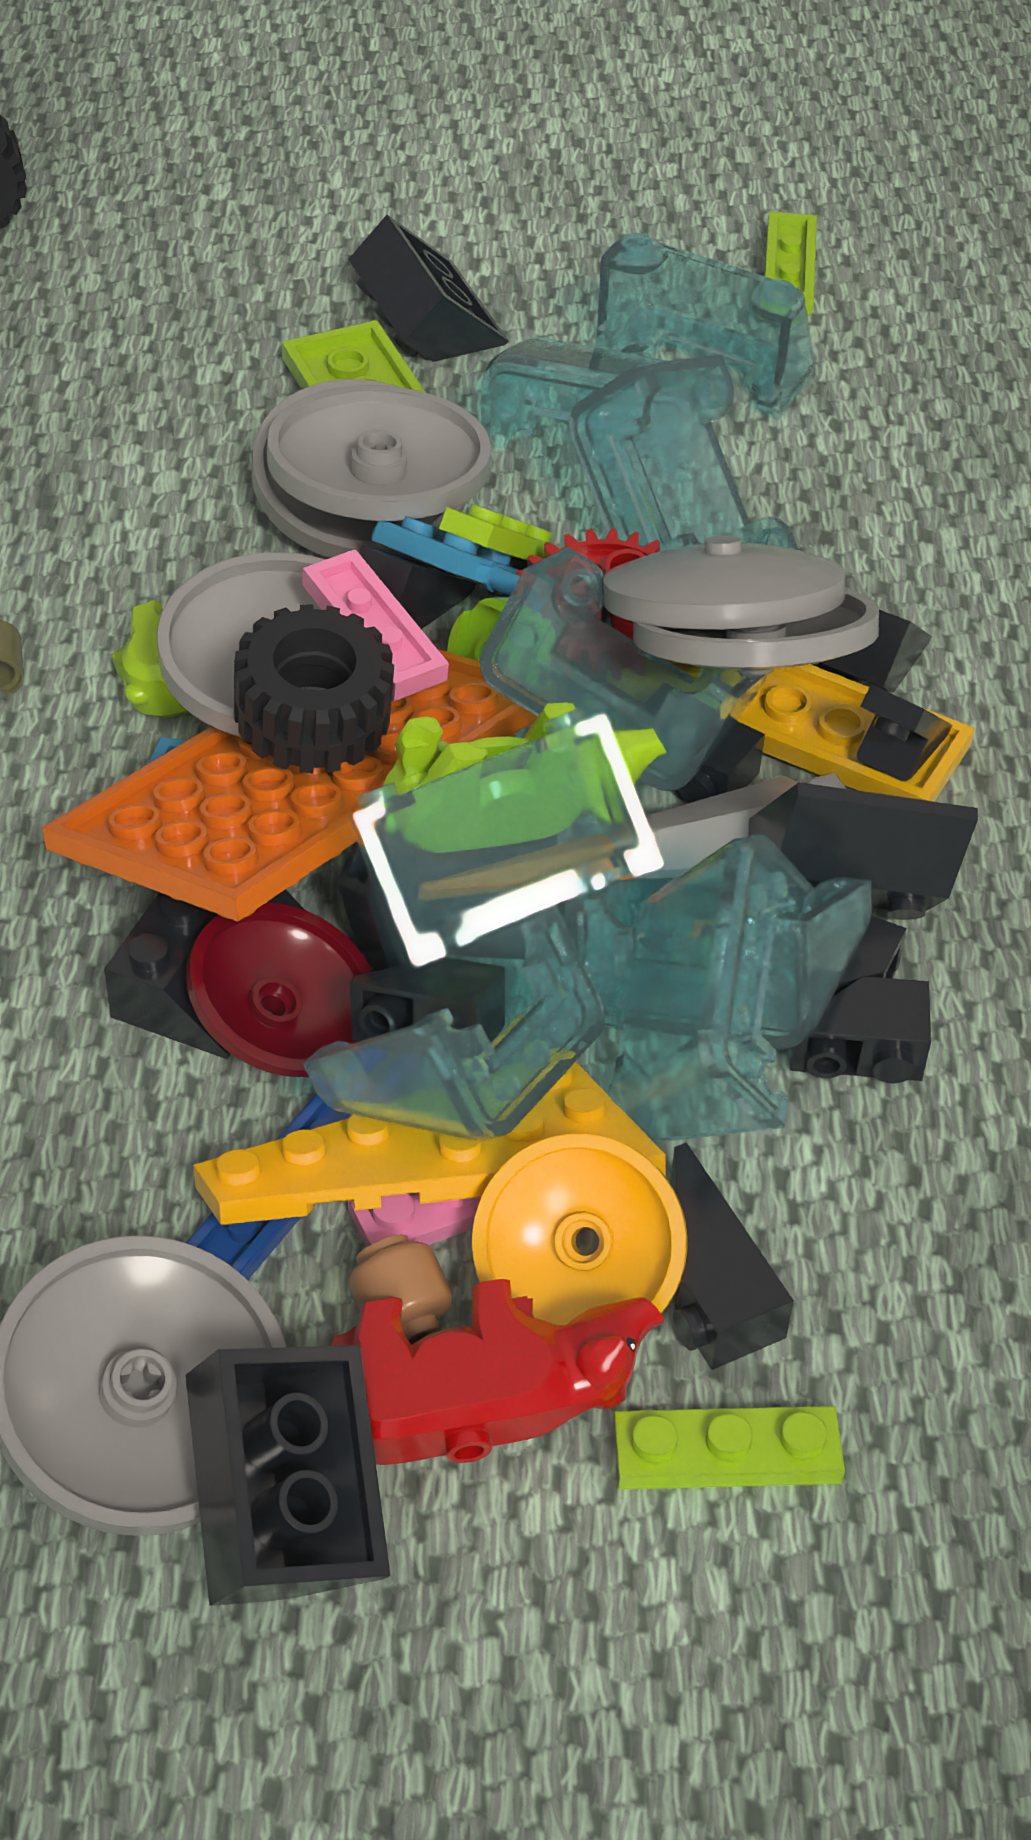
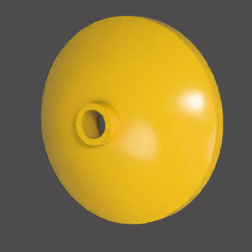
[472,1134,688,1325]

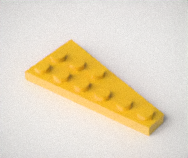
[193,1053,666,1225]

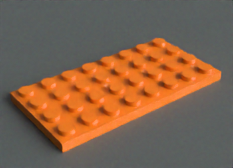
[42,649,558,921]

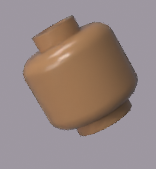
[347,1234,453,1345]

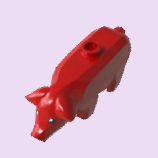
[330,1279,664,1465]

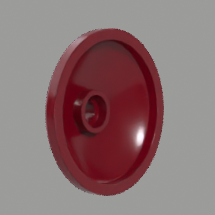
[186,902,372,1077]

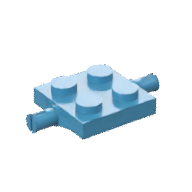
[371,516,531,600]

